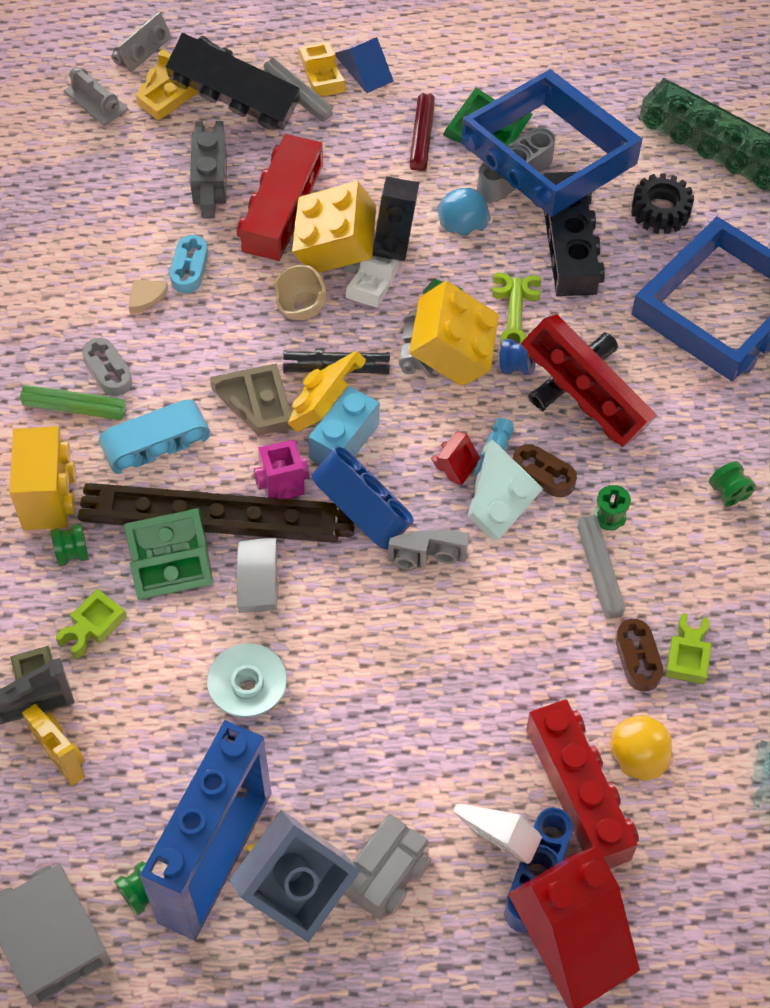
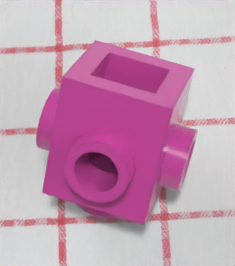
[254,439,310,499]

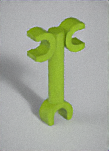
[492,272,541,347]

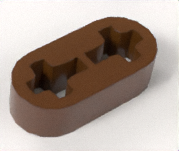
[513,444,577,498]
[615,619,663,691]

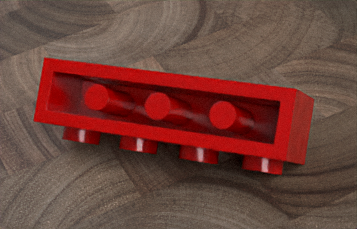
[237,133,323,261]
[520,314,658,447]
[526,699,639,868]

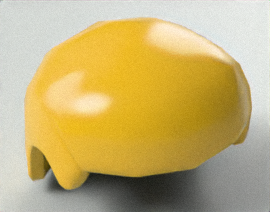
[610,715,672,781]

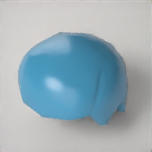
[437,188,491,236]

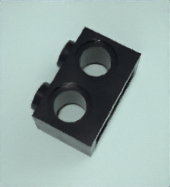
[372,176,420,262]

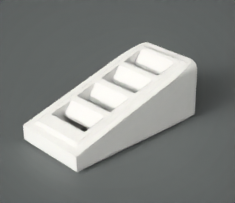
[453,804,542,864]

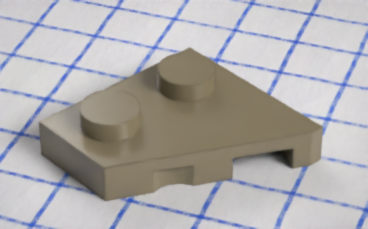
[210,363,293,436]

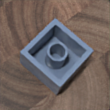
[230,810,360,943]

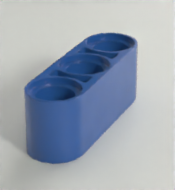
[311,446,414,549]
[504,807,573,933]

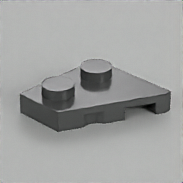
[0,658,75,725]

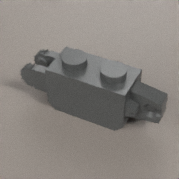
[190,121,227,218]

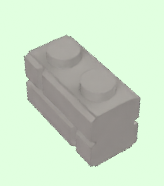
[343,814,432,921]

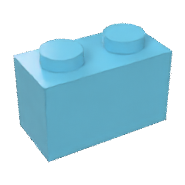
[308,386,380,464]

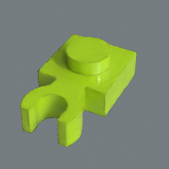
[56,589,127,659]
[665,613,712,685]

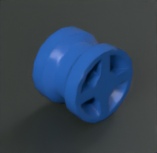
[500,339,536,375]

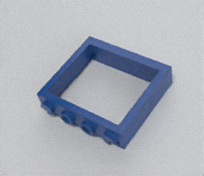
[461,69,643,217]
[631,216,770,382]
[140,720,272,941]

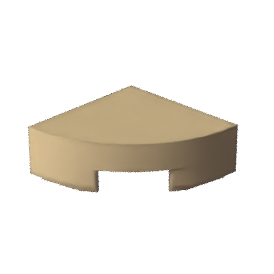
[128,280,168,313]

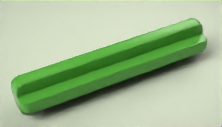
[20,385,126,420]

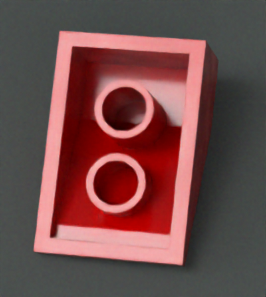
[508,846,640,1008]

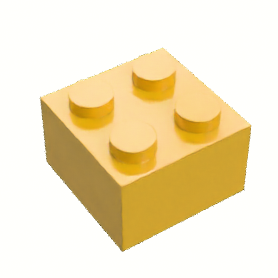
[292,181,376,273]
[409,280,499,385]
[9,426,76,530]

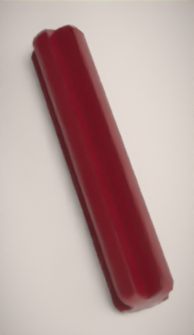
[409,93,435,171]

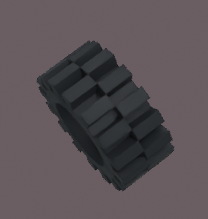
[631,173,694,234]

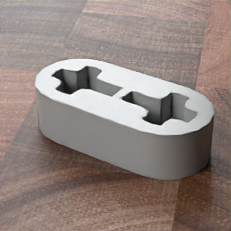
[82,338,132,396]

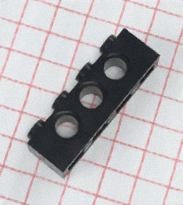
[543,172,605,297]

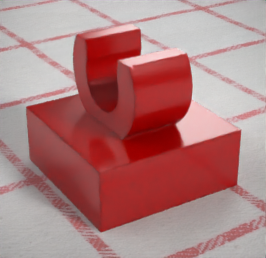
[431,432,481,485]

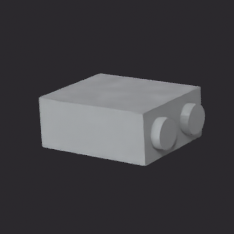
[0,864,111,1007]

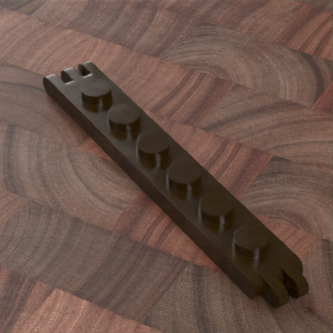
[77,483,355,543]

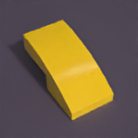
[298,41,346,97]

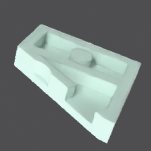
[467,439,543,541]

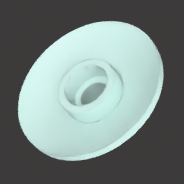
[207,643,287,718]

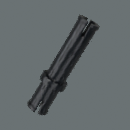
[528,332,618,412]
[283,348,390,375]

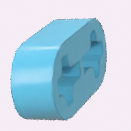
[170,235,208,293]

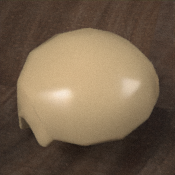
[274,265,327,321]

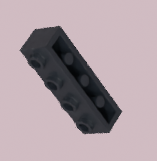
[165,32,300,131]

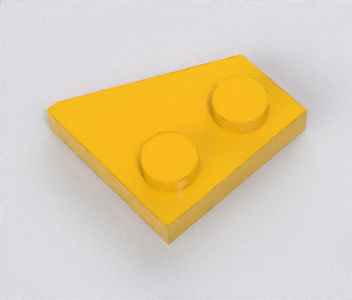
[136,49,199,121]
[288,350,366,433]
[22,703,85,787]

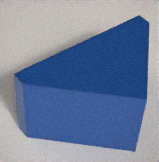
[335,37,393,93]

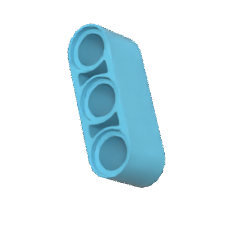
[99,400,211,474]

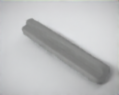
[263,58,333,122]
[577,515,625,619]

